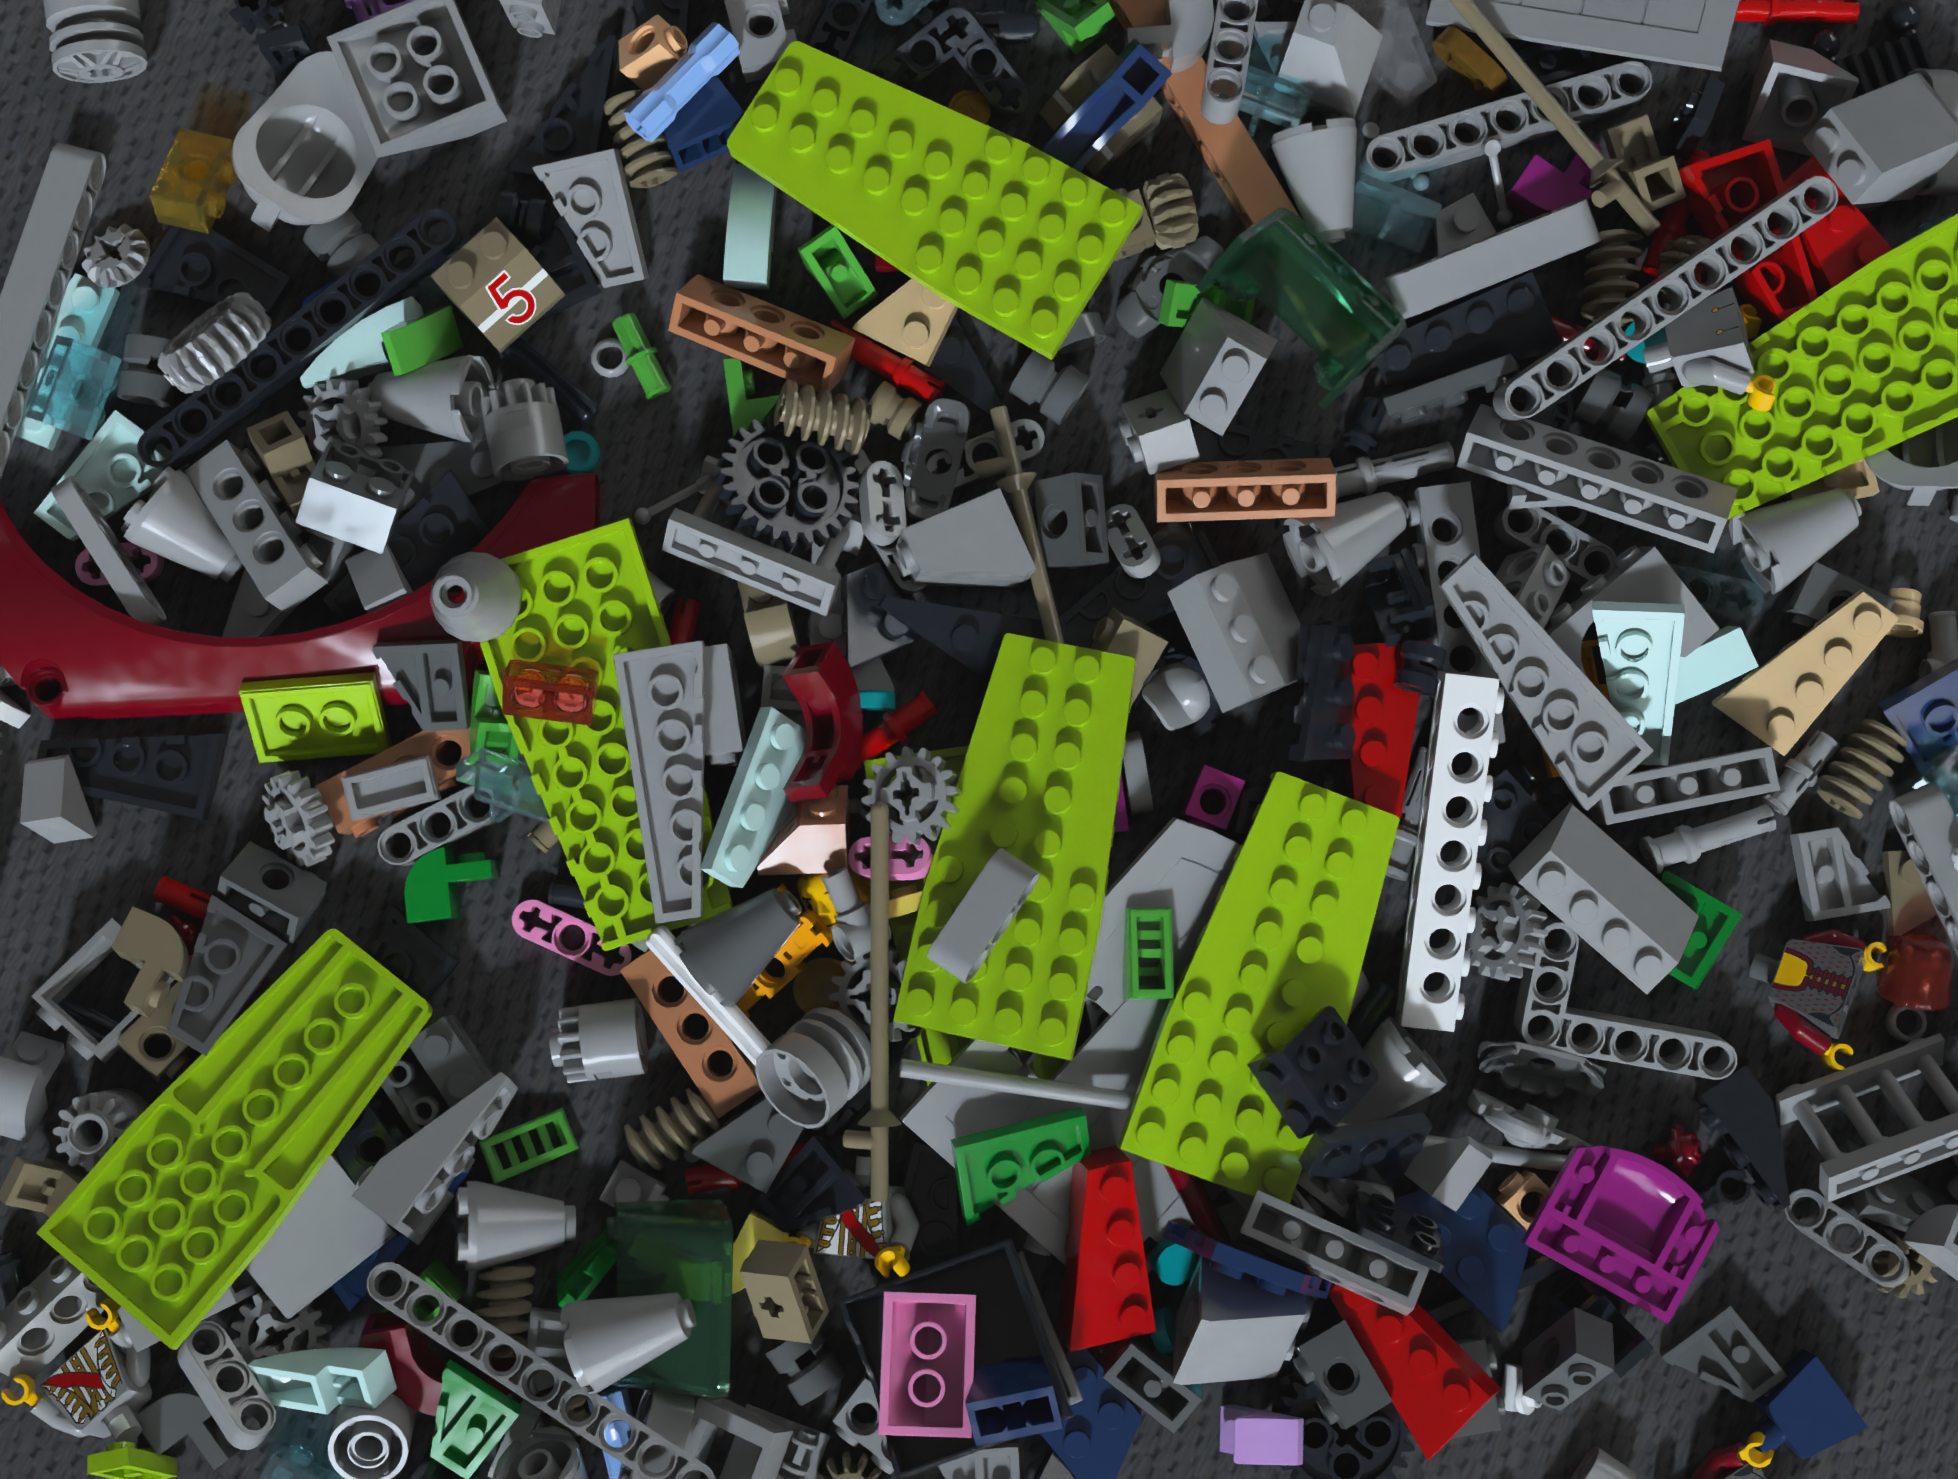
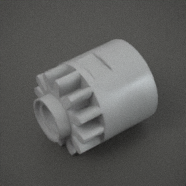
[481,378,569,482]
[549,998,648,1083]
[53,1088,150,1172]
[328,1394,417,1479]

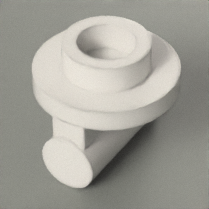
[1501,1363,1542,1415]

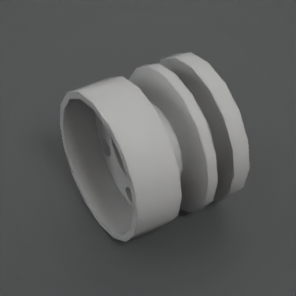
[42,0,148,83]
[755,1006,871,1129]

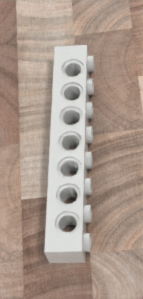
[1395,670,1504,1032]

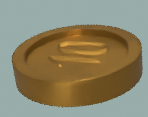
[948,90,991,125]

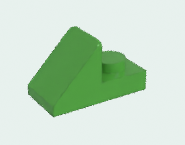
[1035,0,1115,54]
[798,225,879,320]
[723,358,779,436]

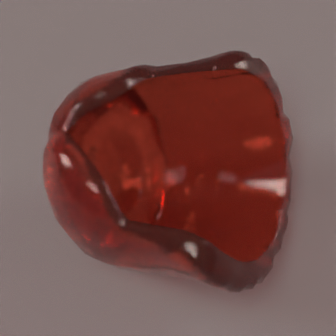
[1877,933,1954,1011]

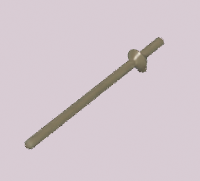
[1449,0,1661,237]
[976,406,1065,644]
[843,801,902,1202]

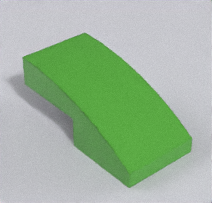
[1158,279,1256,327]
[381,305,464,376]
[470,669,519,767]

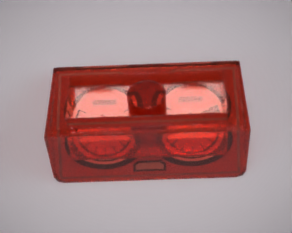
[502,660,599,726]

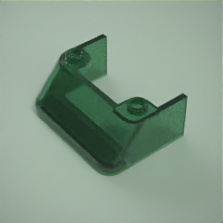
[1195,208,1406,410]

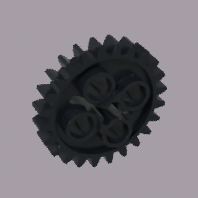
[715,415,859,552]
[1272,1363,1415,1479]

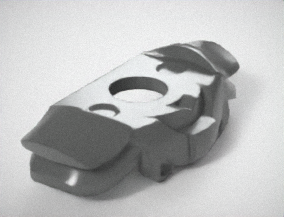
[1115,236,1227,338]
[901,398,970,522]
[1478,1041,1607,1099]

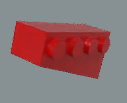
[1678,139,1818,327]
[1782,156,1893,297]
[1343,639,1428,819]
[1057,1145,1156,1352]
[1328,1284,1501,1461]

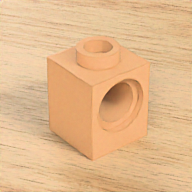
[618,14,688,89]
[1495,1169,1550,1232]

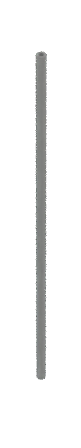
[899,1059,1568,1172]

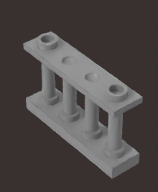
[662,455,865,616]
[1775,1033,1958,1202]

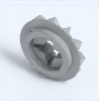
[81,224,150,288]

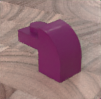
[1506,140,1603,219]

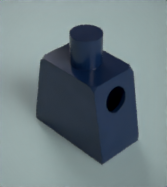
[664,75,744,172]
[1747,1349,1868,1459]
[965,1356,1063,1446]

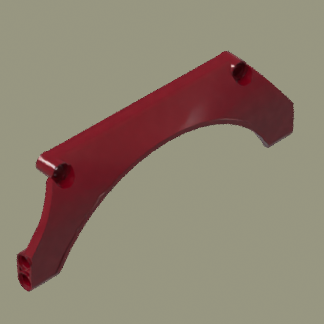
[0,473,601,721]

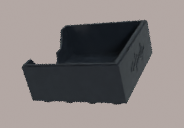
[838,1238,1074,1479]

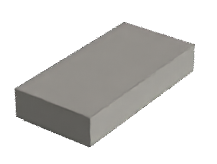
[341,755,441,821]

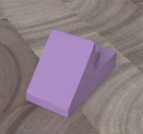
[1220,1405,1304,1465]

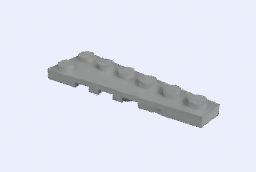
[1438,553,1654,811]
[613,641,705,924]

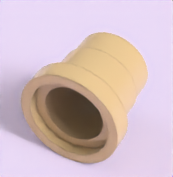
[1886,588,1924,638]

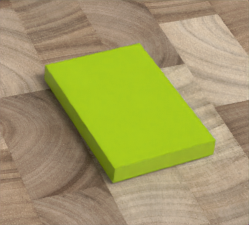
[239,672,392,763]

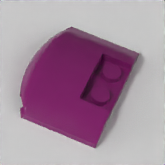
[1521,1145,1720,1324]

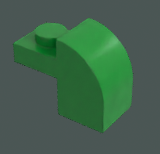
[404,847,500,923]

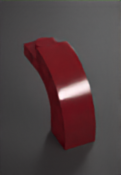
[782,641,863,802]
[360,1311,516,1416]

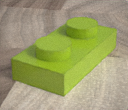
[87,1441,178,1479]

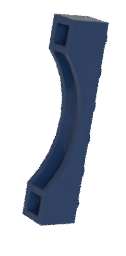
[1039,38,1172,172]

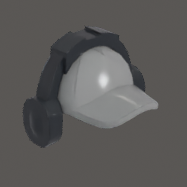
[1142,649,1221,742]

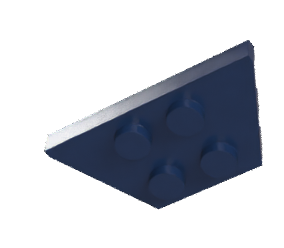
[1394,1185,1530,1333]
[1162,1220,1332,1299]
[1040,1348,1142,1479]

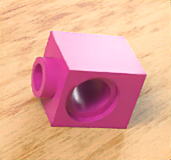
[1181,764,1245,832]

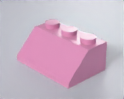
[878,1292,976,1438]

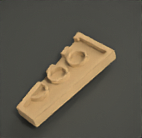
[1712,589,1900,756]

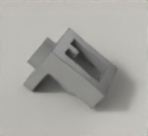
[599,1159,670,1228]

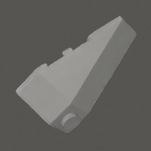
[351,1072,518,1245]

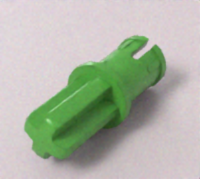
[612,313,672,400]

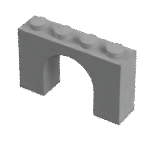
[1544,545,1719,679]

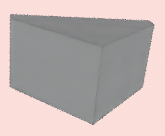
[345,544,413,613]
[20,755,98,843]
[1404,1136,1493,1212]

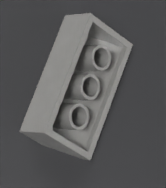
[1508,802,1699,994]

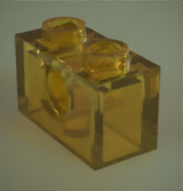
[150,128,239,234]

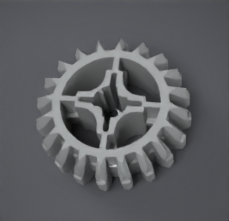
[158,292,271,394]

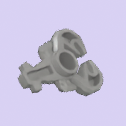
[1467,1089,1593,1151]

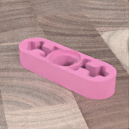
[512,900,634,976]

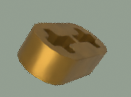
[1432,26,1507,99]

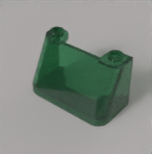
[606,1199,733,1398]

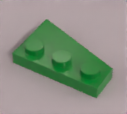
[950,1107,1091,1227]

